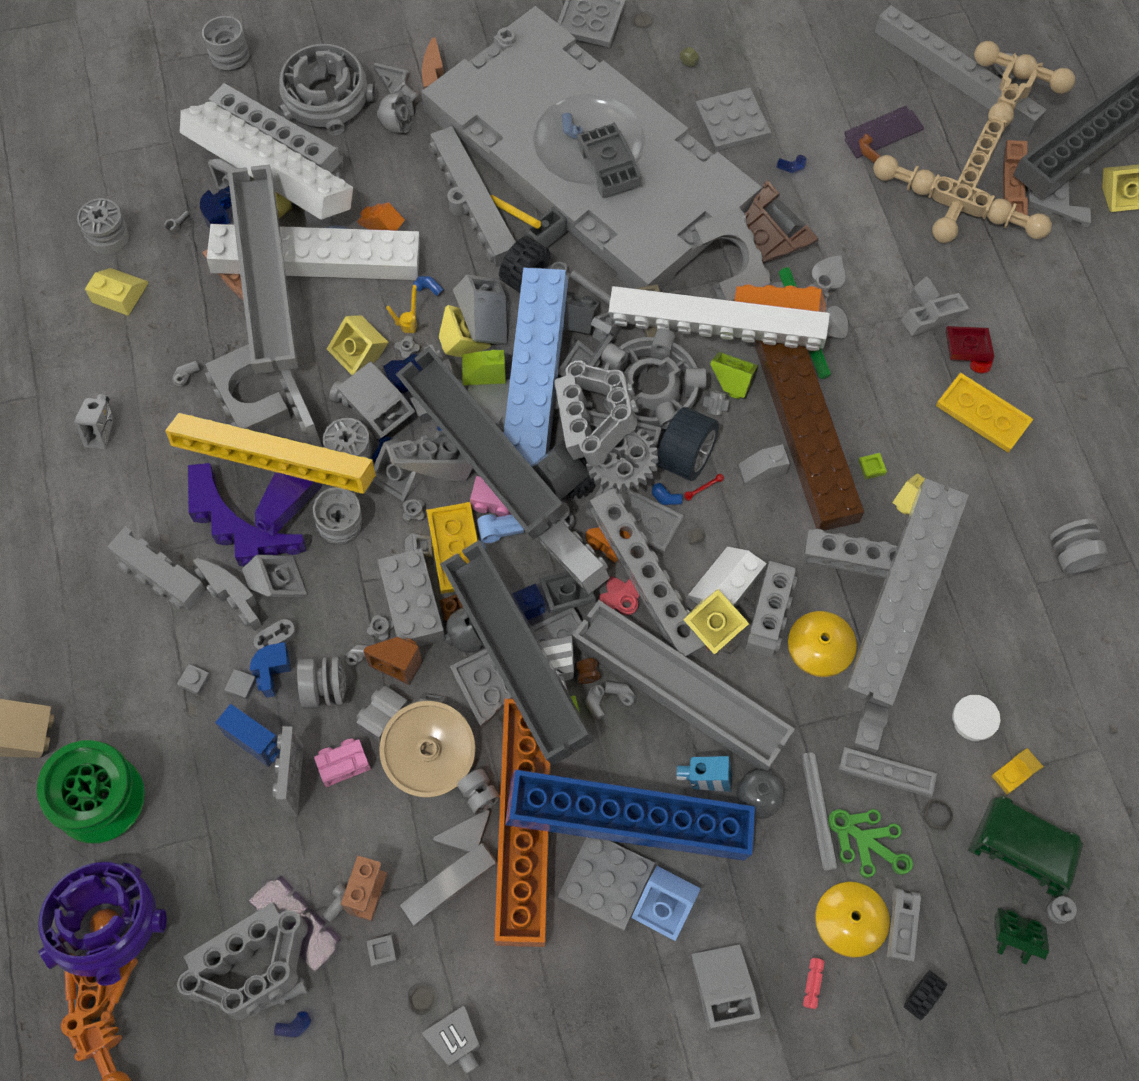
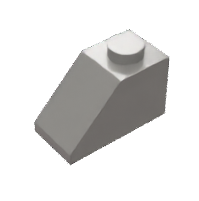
[738,444,790,485]

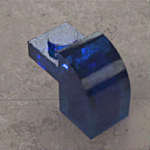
[199,186,232,228]

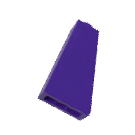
[255,472,322,536]

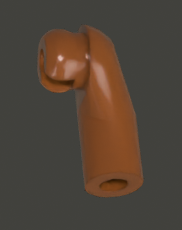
[859,134,880,163]

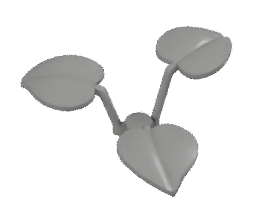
[769,256,848,339]

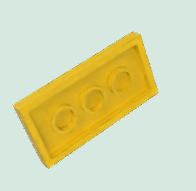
[936,372,1033,453]
[426,502,477,594]

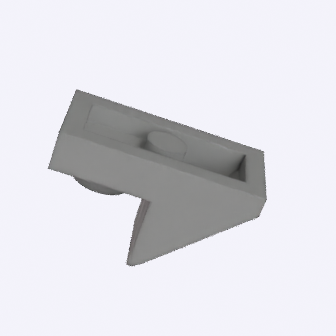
[591,312,624,343]
[853,702,888,753]

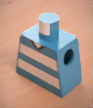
[677,756,732,792]

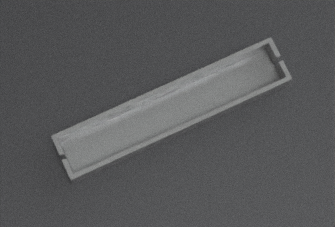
[228,164,298,374]
[844,478,969,708]
[572,600,795,771]

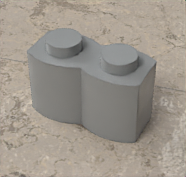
[356,686,408,742]

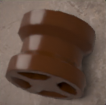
[575,658,601,684]

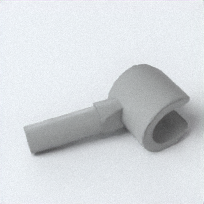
[164,211,190,234]

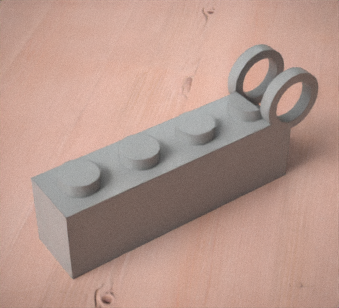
[537,501,610,594]

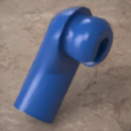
[413,276,444,297]
[652,483,682,505]

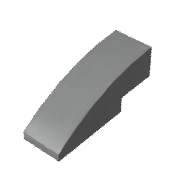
[901,293,970,336]

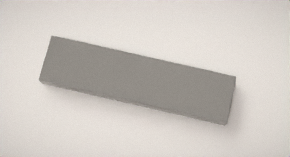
[838,747,937,798]

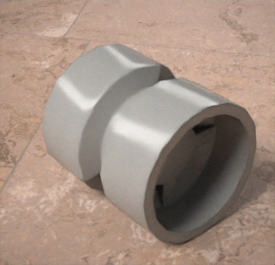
[457,769,500,814]

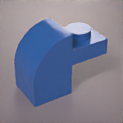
[250,642,291,698]

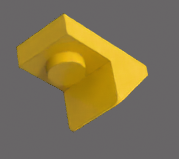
[992,748,1044,795]

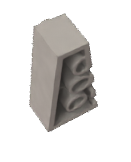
[107,526,206,611]

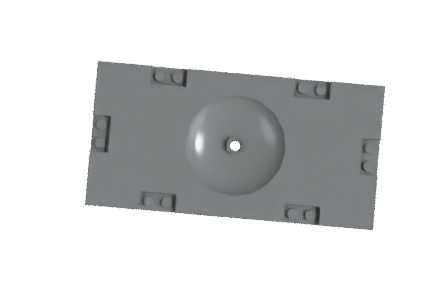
[421,6,762,291]

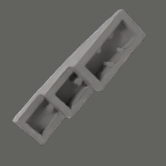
[400,843,497,925]

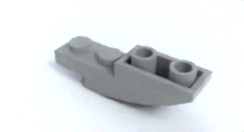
[193,558,262,631]

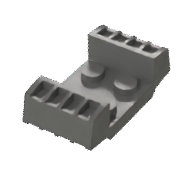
[577,122,642,198]

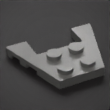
[1027,165,1091,228]

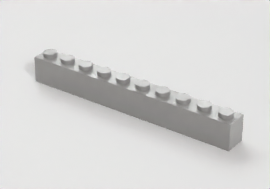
[875,5,1047,136]

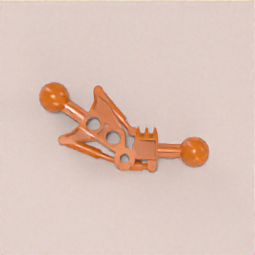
[61,909,138,1081]

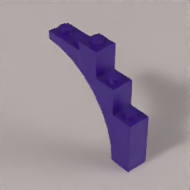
[188,463,306,567]

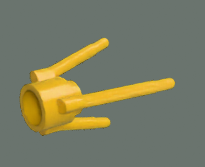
[386,285,417,333]

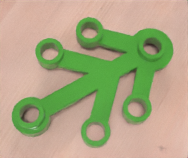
[828,809,913,878]

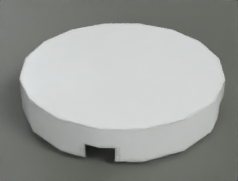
[952,695,1000,741]

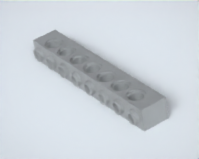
[208,83,342,173]
[587,488,705,657]

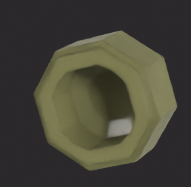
[680,47,699,67]

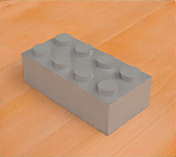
[377,548,445,647]

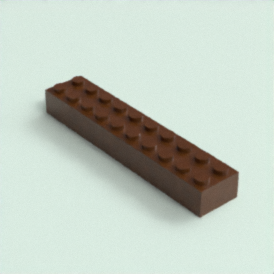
[755,340,864,531]

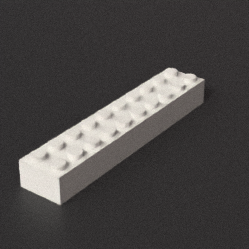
[180,102,353,220]
[207,224,420,280]
[609,286,830,351]

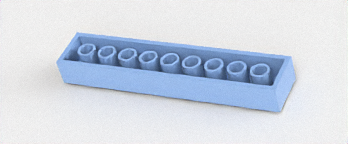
[504,268,568,466]

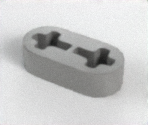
[254,619,296,651]

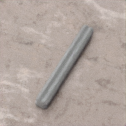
[801,752,837,871]

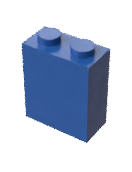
[215,704,281,767]

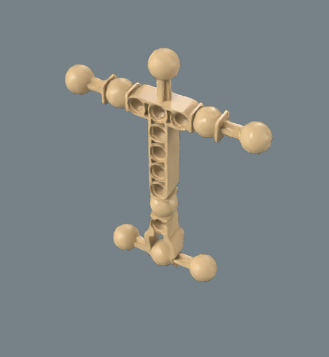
[873,41,1075,243]

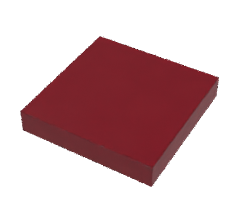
[945,326,995,361]

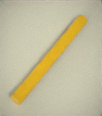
[490,195,541,229]

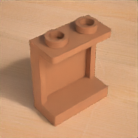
[341,855,388,922]

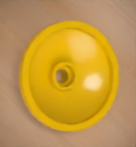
[788,611,857,677]
[815,882,890,958]

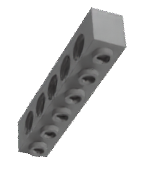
[802,529,941,585]

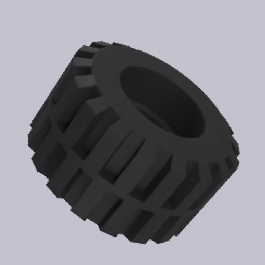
[499,236,551,293]

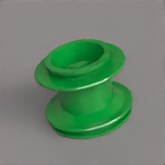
[37,740,145,844]

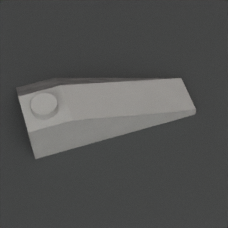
[387,431,473,481]

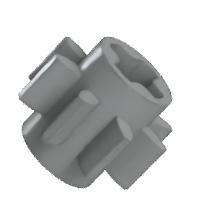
[702,391,730,415]

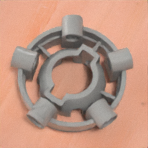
[278,44,375,136]
[601,328,706,430]

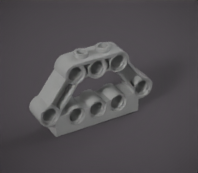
[554,360,639,466]
[177,902,308,1020]

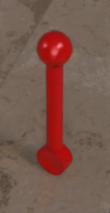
[684,474,724,501]

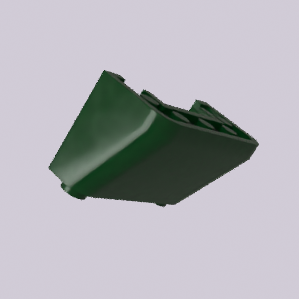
[967,796,1084,898]

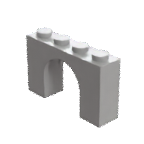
[689,206,771,301]
[205,344,291,433]

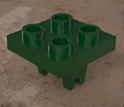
[995,908,1049,965]

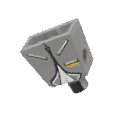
[74,394,113,449]

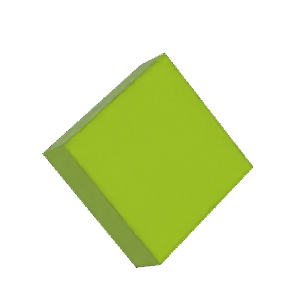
[858,453,887,480]

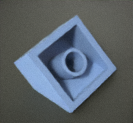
[631,866,701,941]

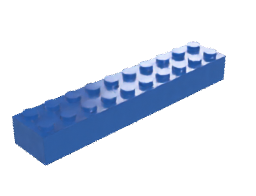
[505,770,755,861]

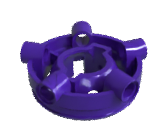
[38,862,167,986]

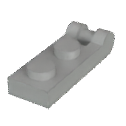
[887,888,921,963]

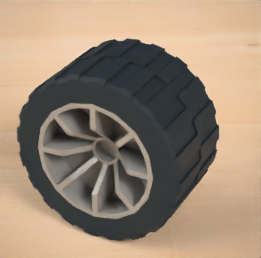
[657,407,719,481]

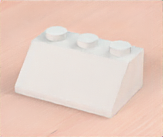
[687,547,767,608]

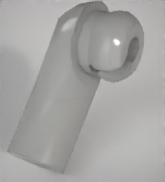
[173,361,200,386]
[345,645,367,666]
[323,884,346,922]

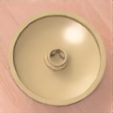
[379,701,476,798]

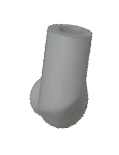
[605,681,636,706]
[585,684,605,721]

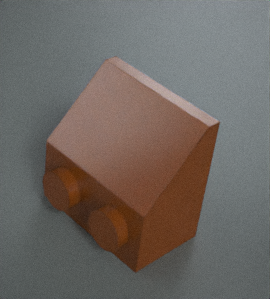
[363,637,422,685]

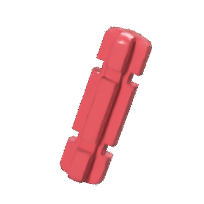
[803,958,825,1009]

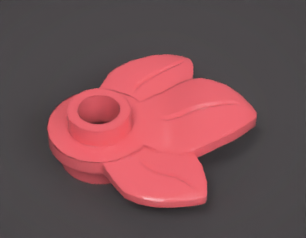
[599,576,640,615]

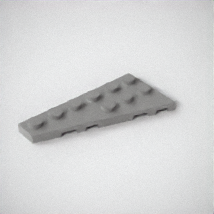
[450,607,582,728]

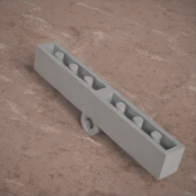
[429,126,515,267]

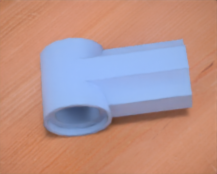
[477,514,524,543]

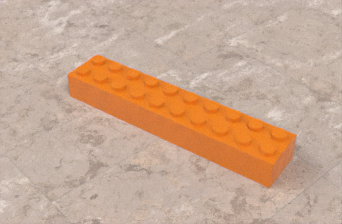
[494,699,550,947]

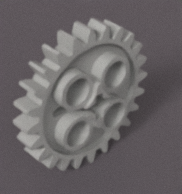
[586,429,659,494]

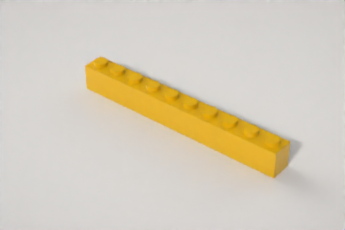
[165,413,376,494]

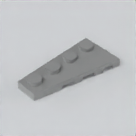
[279,369,322,447]

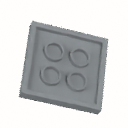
[557,0,625,48]
[695,88,771,152]
[273,726,304,816]
[558,837,655,931]

